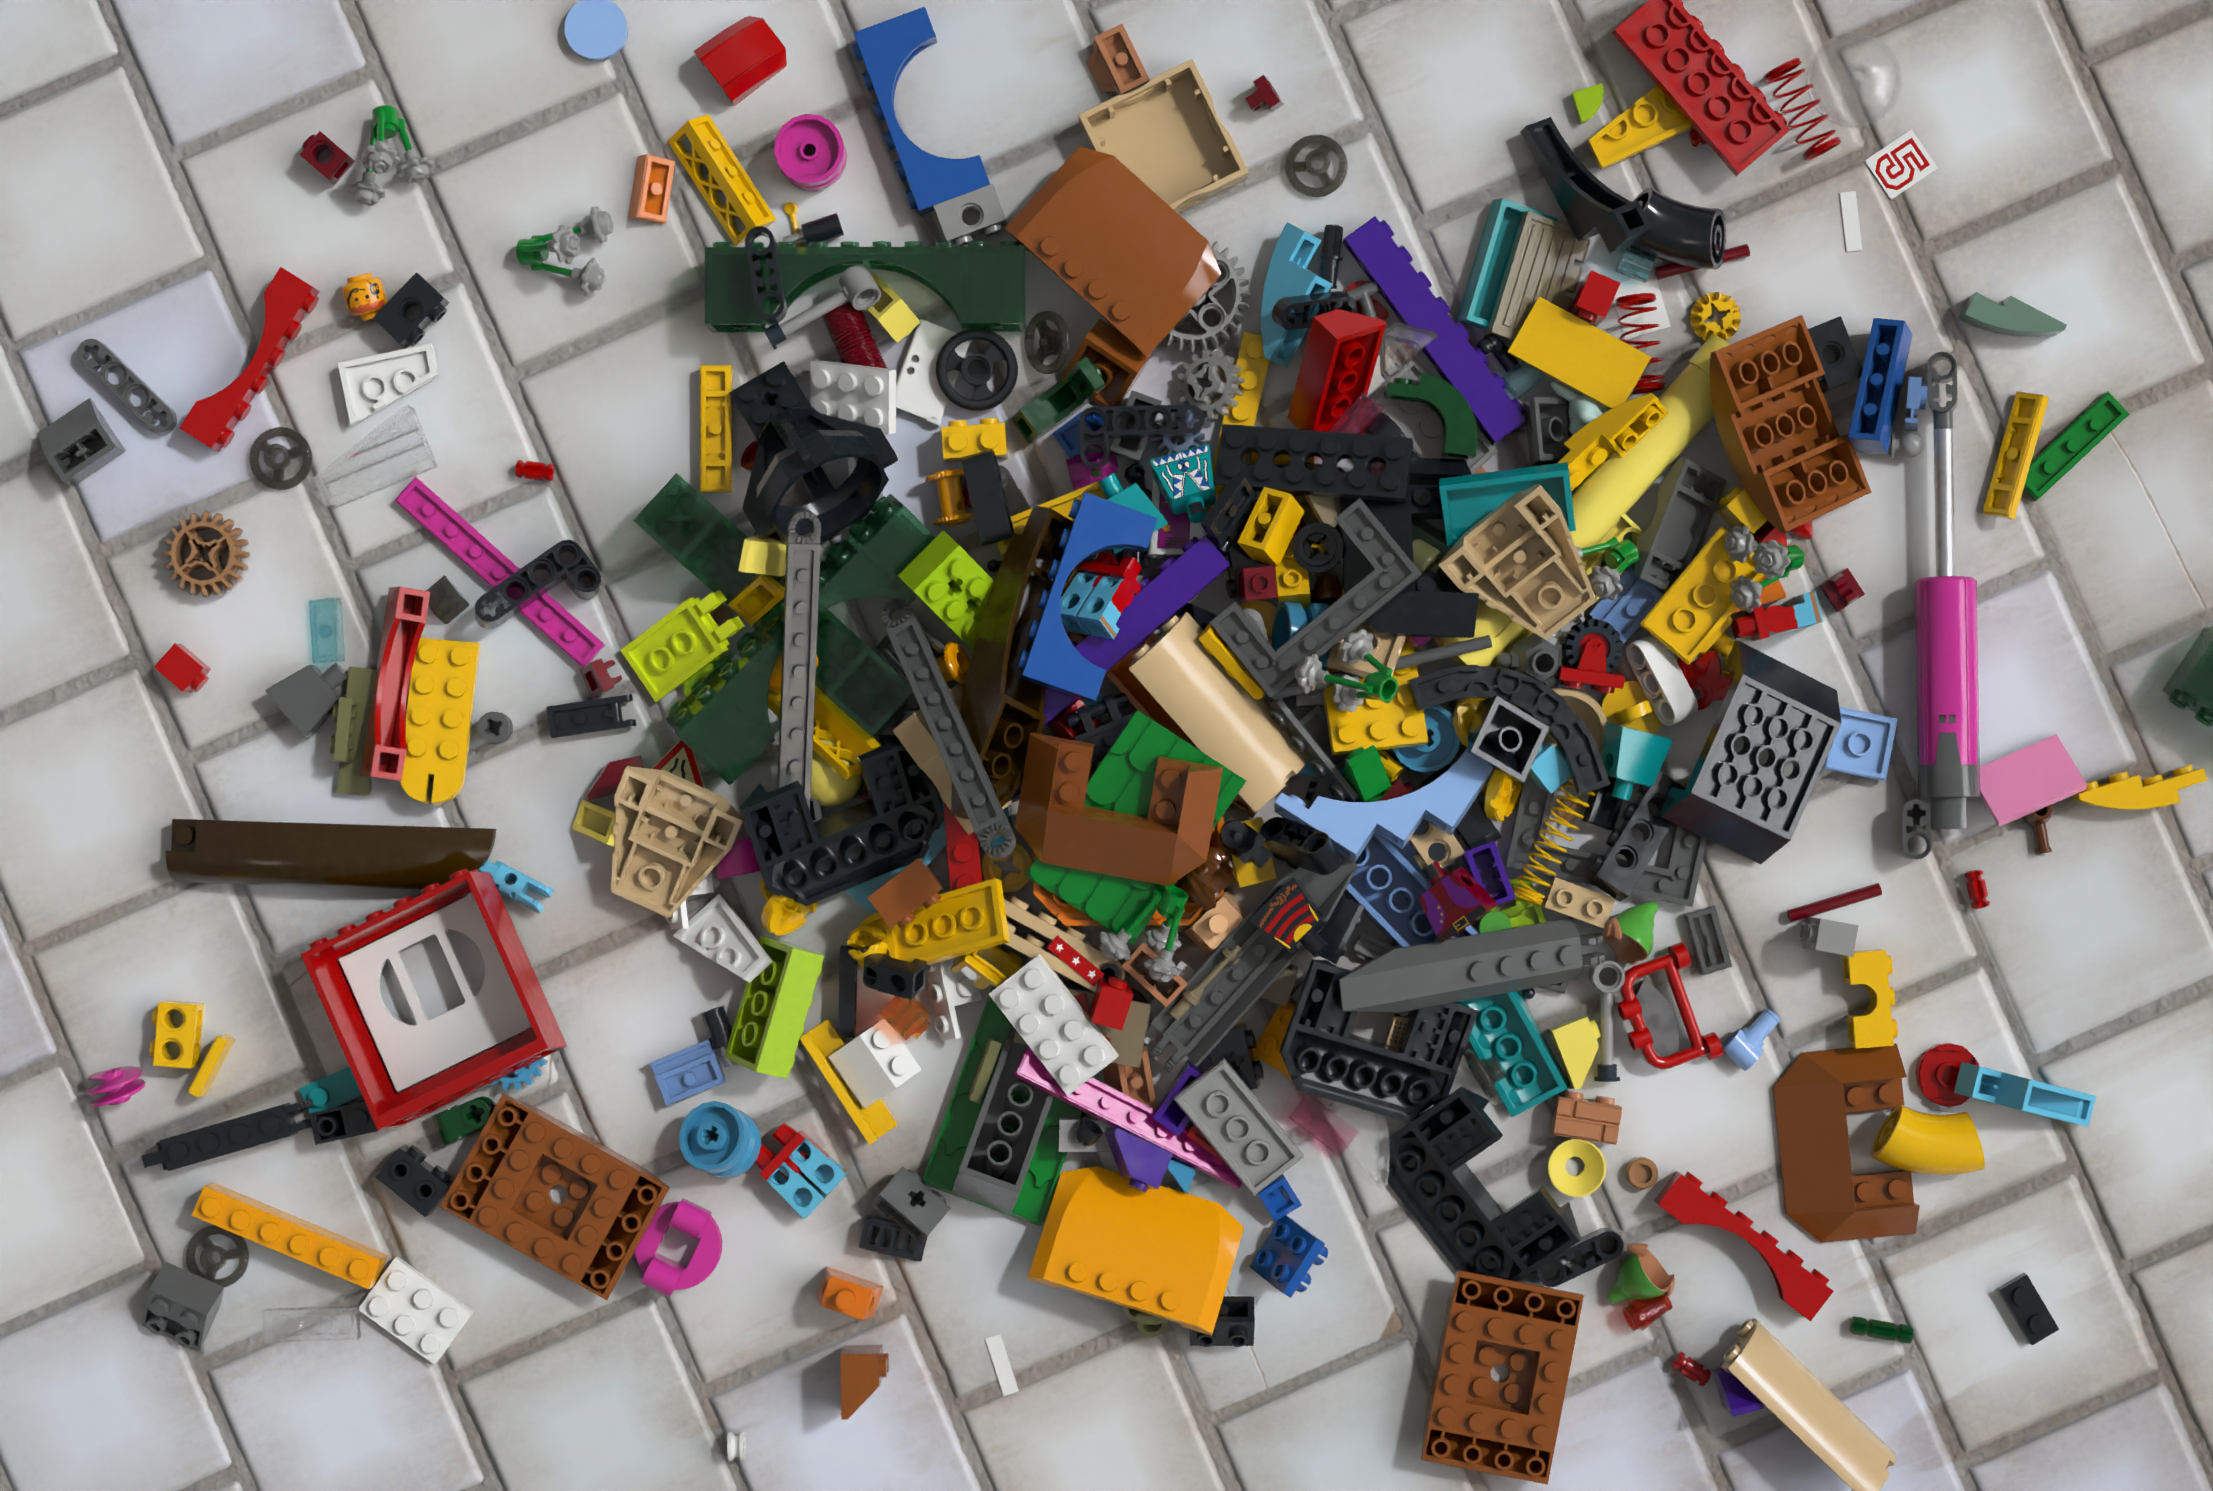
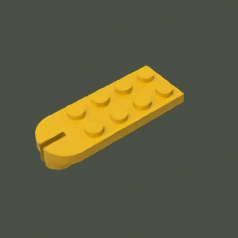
[400,638,481,806]
[847,878,1010,970]

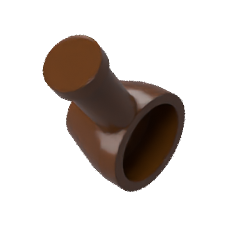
[1310,574,1343,605]
[2021,804,2053,854]

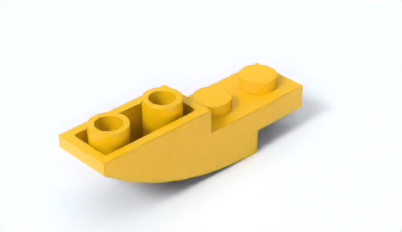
[1556,393,1668,492]
[2071,764,2208,810]

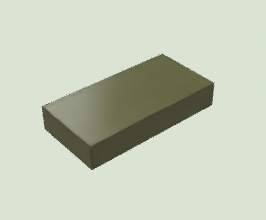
[967,1037,1002,1104]

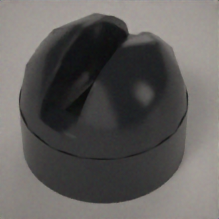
[1074,1118,1103,1146]

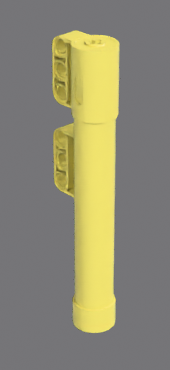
[1434,335,1730,669]

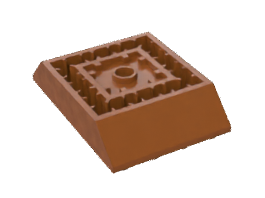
[439,1094,670,1300]
[1421,1270,1584,1485]

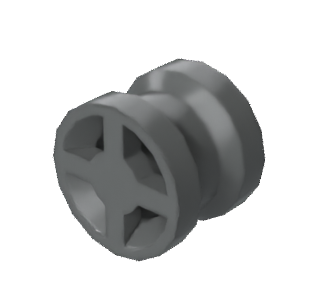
[478,712,513,744]

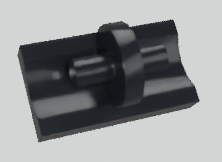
[1220,820,1272,868]

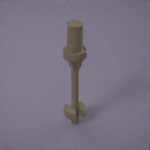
[1169,944,1242,1020]

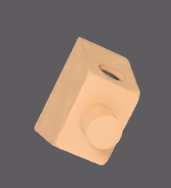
[1184,890,1249,954]

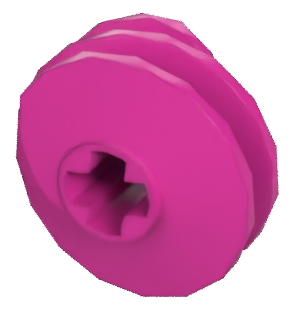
[86,1066,145,1107]

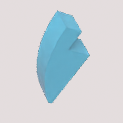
[1261,222,1332,368]
[1954,1062,2096,1127]

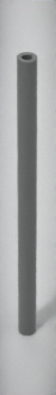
[1272,635,1492,700]

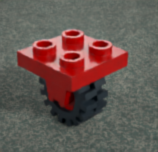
[1557,619,1625,693]

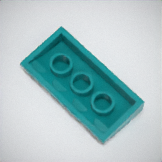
[1459,991,1570,1117]

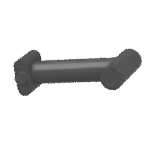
[1345,281,1392,348]

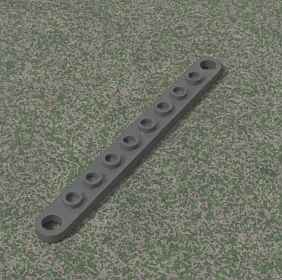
[777,510,821,810]
[880,598,1016,859]

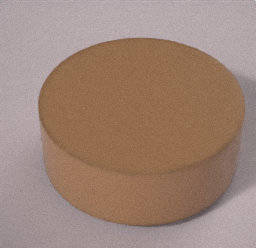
[1625,1157,1658,1190]

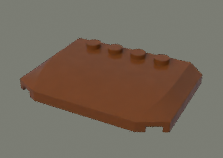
[1005,146,1222,359]

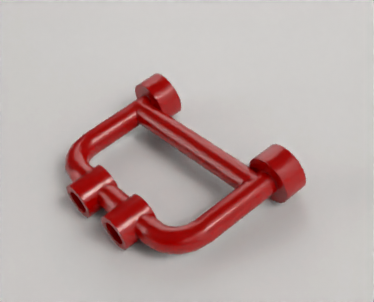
[1617,942,1723,1070]

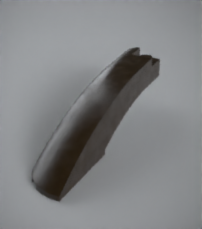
[951,505,1082,819]
[165,819,496,890]

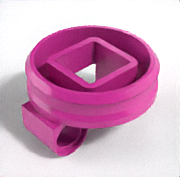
[635,1198,722,1297]

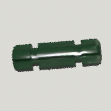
[1850,1316,1914,1344]

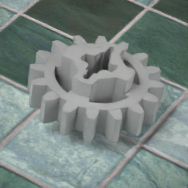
[1176,350,1245,419]

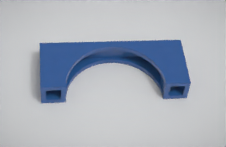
[851,7,990,216]
[1017,492,1158,704]

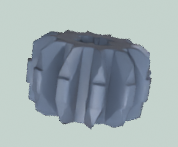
[1151,413,1205,456]

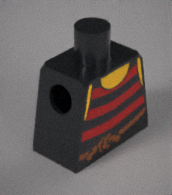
[1249,877,1329,958]

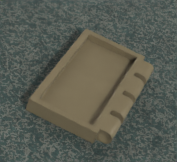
[1487,211,1590,342]

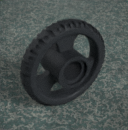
[936,328,1018,411]

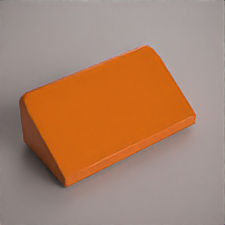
[628,154,675,224]

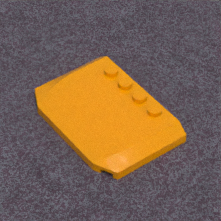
[1028,1166,1244,1336]

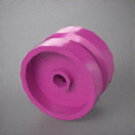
[774,114,847,191]

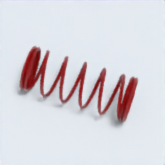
[1763,58,1841,161]
[1615,293,1665,394]

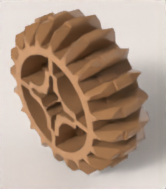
[162,511,251,597]

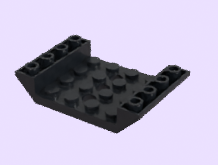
[1659,640,1842,864]

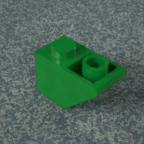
[1342,745,1391,802]

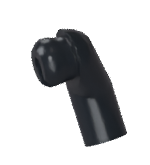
[1477,334,1519,373]
[1124,463,1152,501]

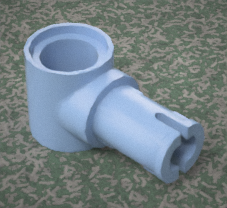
[1722,1008,1781,1071]

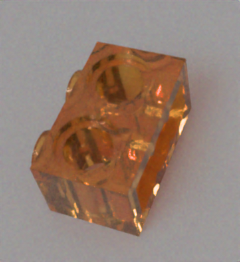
[879,996,932,1041]

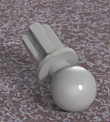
[1864,432,1923,458]

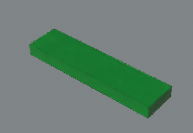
[2023,391,2130,501]

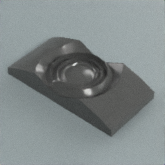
[1635,457,1727,592]

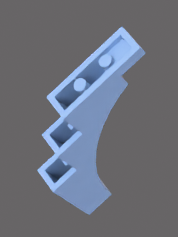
[1274,748,1494,863]

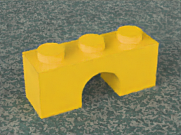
[1842,949,1898,1049]

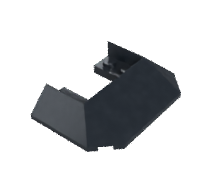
[1340,458,1479,638]
[740,735,944,906]
[1279,959,1479,1122]
[1385,1086,1581,1282]

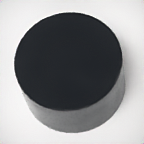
[1364,413,1407,438]

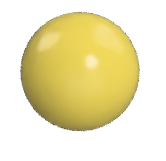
[811,738,863,807]

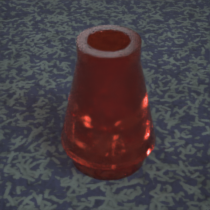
[1622,1293,1672,1331]

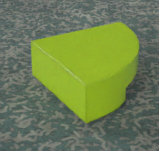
[1571,83,1604,125]

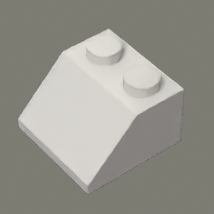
[827,1018,922,1109]

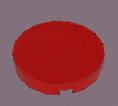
[1915,1043,1979,1107]

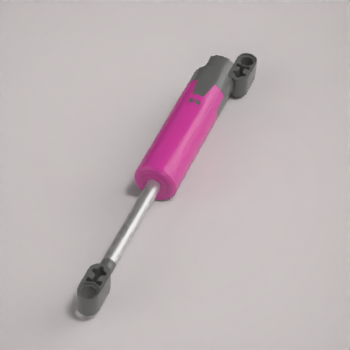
[1902,352,1980,860]

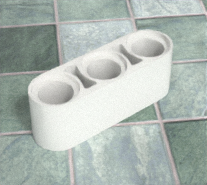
[1625,634,1698,726]

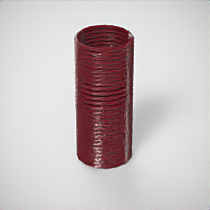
[821,301,888,368]

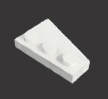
[338,343,439,426]
[673,894,773,983]

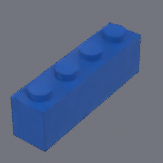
[1848,318,1913,454]

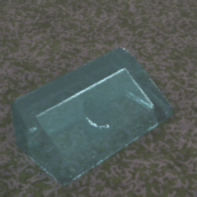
[309,597,345,664]

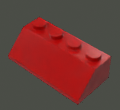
[1287,309,1387,432]

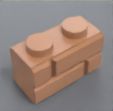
[1550,1090,1622,1145]

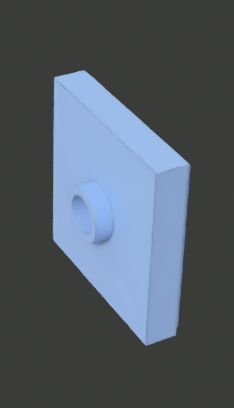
[1822,707,1898,781]

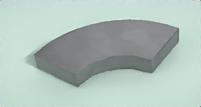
[1635,980,1679,1057]

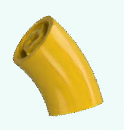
[1870,1104,1985,1176]

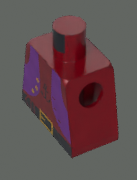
[1419,860,1498,943]

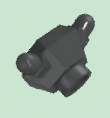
[1497,629,1562,689]

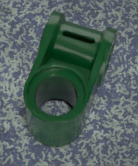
[431,1096,496,1145]

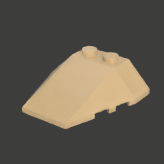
[1438,484,1597,640]
[611,766,744,918]

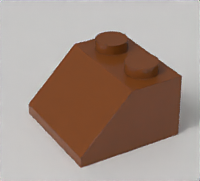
[1061,319,1152,406]
[867,858,944,929]
[840,1345,889,1420]

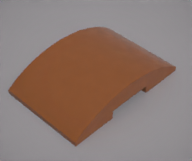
[1709,315,1871,533]

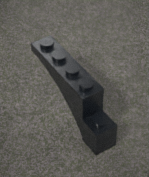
[1520,117,1652,254]

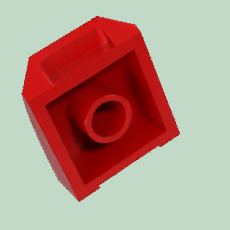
[694,16,787,106]

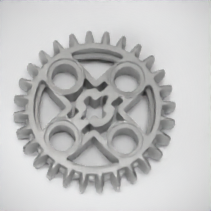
[1166,237,1250,354]

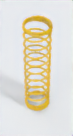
[1512,777,1595,906]

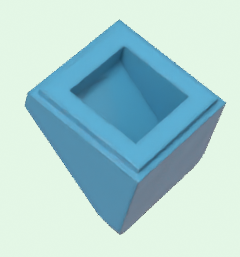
[1167,1158,1196,1193]

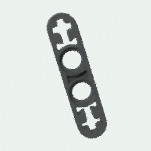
[77,339,177,434]

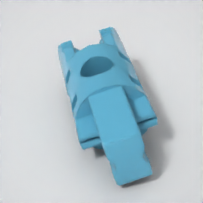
[478,860,554,914]

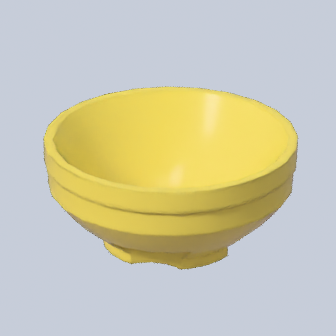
[1548,1139,1606,1197]

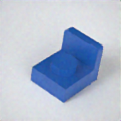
[1052,412,1103,459]
[1257,1174,1302,1222]

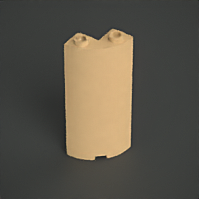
[1128,611,1309,812]
[1721,1318,1896,1491]

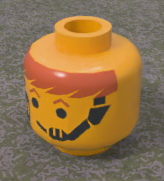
[342,272,387,321]

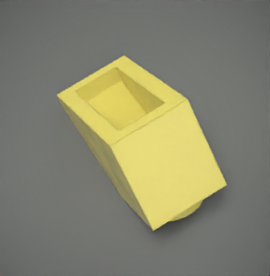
[865,272,920,343]
[738,535,786,577]
[571,799,616,846]
[1548,1015,1601,1090]

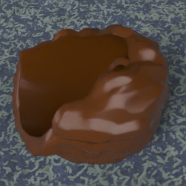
[1180,847,1236,911]

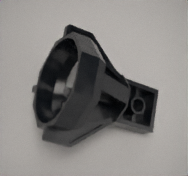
[729,361,898,542]

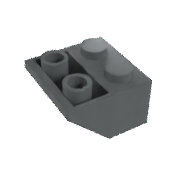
[37,398,126,486]
[142,1262,224,1351]

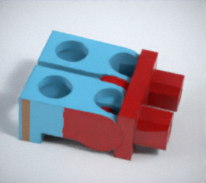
[1061,552,1142,640]
[1731,591,1823,642]
[755,1123,849,1219]

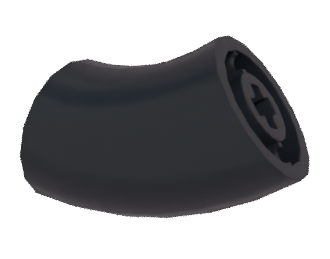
[1630,187,1726,270]

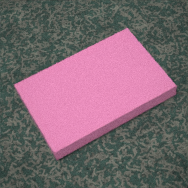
[1980,734,2087,827]

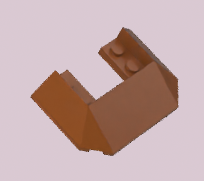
[1015,732,1223,886]
[1773,1043,1920,1243]

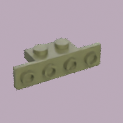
[329,667,377,795]

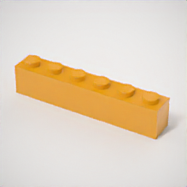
[191,1182,388,1289]

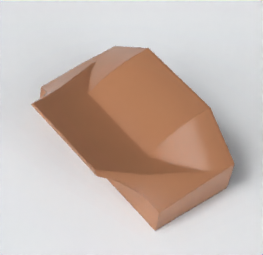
[1086,24,1150,95]
[1102,1046,1158,1109]

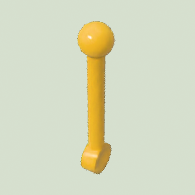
[784,202,809,267]

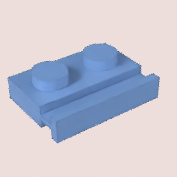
[1904,376,1928,431]
[1588,566,1663,644]
[649,1039,727,1106]

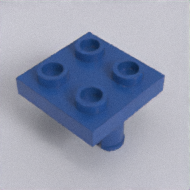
[1249,1215,1328,1298]

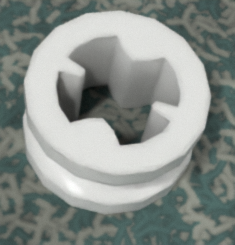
[727,1432,746,1461]

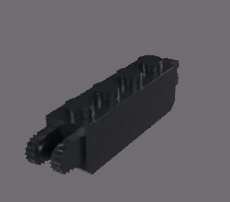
[141,1099,314,1171]

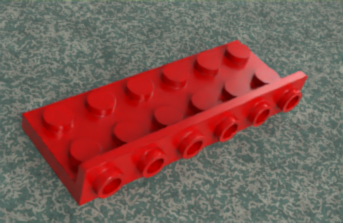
[1612,0,1790,176]

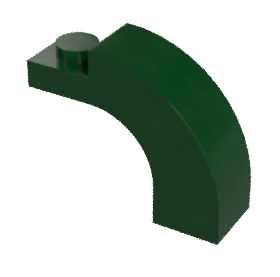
[1011,357,1105,445]
[1384,373,1478,459]

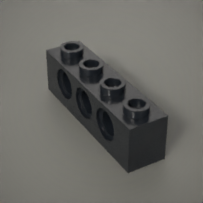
[1588,771,1685,902]

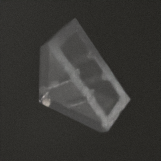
[1379,322,1438,380]

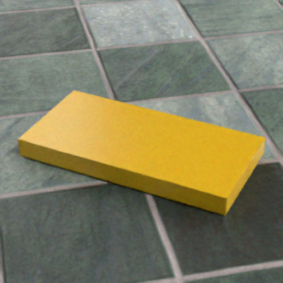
[1508,296,1651,409]
[1639,526,1764,665]

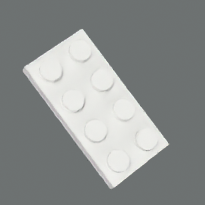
[989,954,1119,1096]

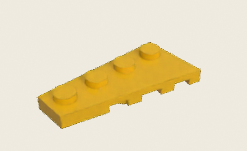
[1587,86,1693,170]

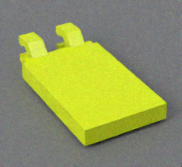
[620,590,745,702]

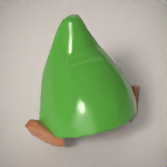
[1602,901,1659,965]
[1607,1243,1675,1304]

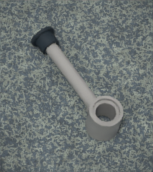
[762,265,881,350]
[1589,959,1625,1082]

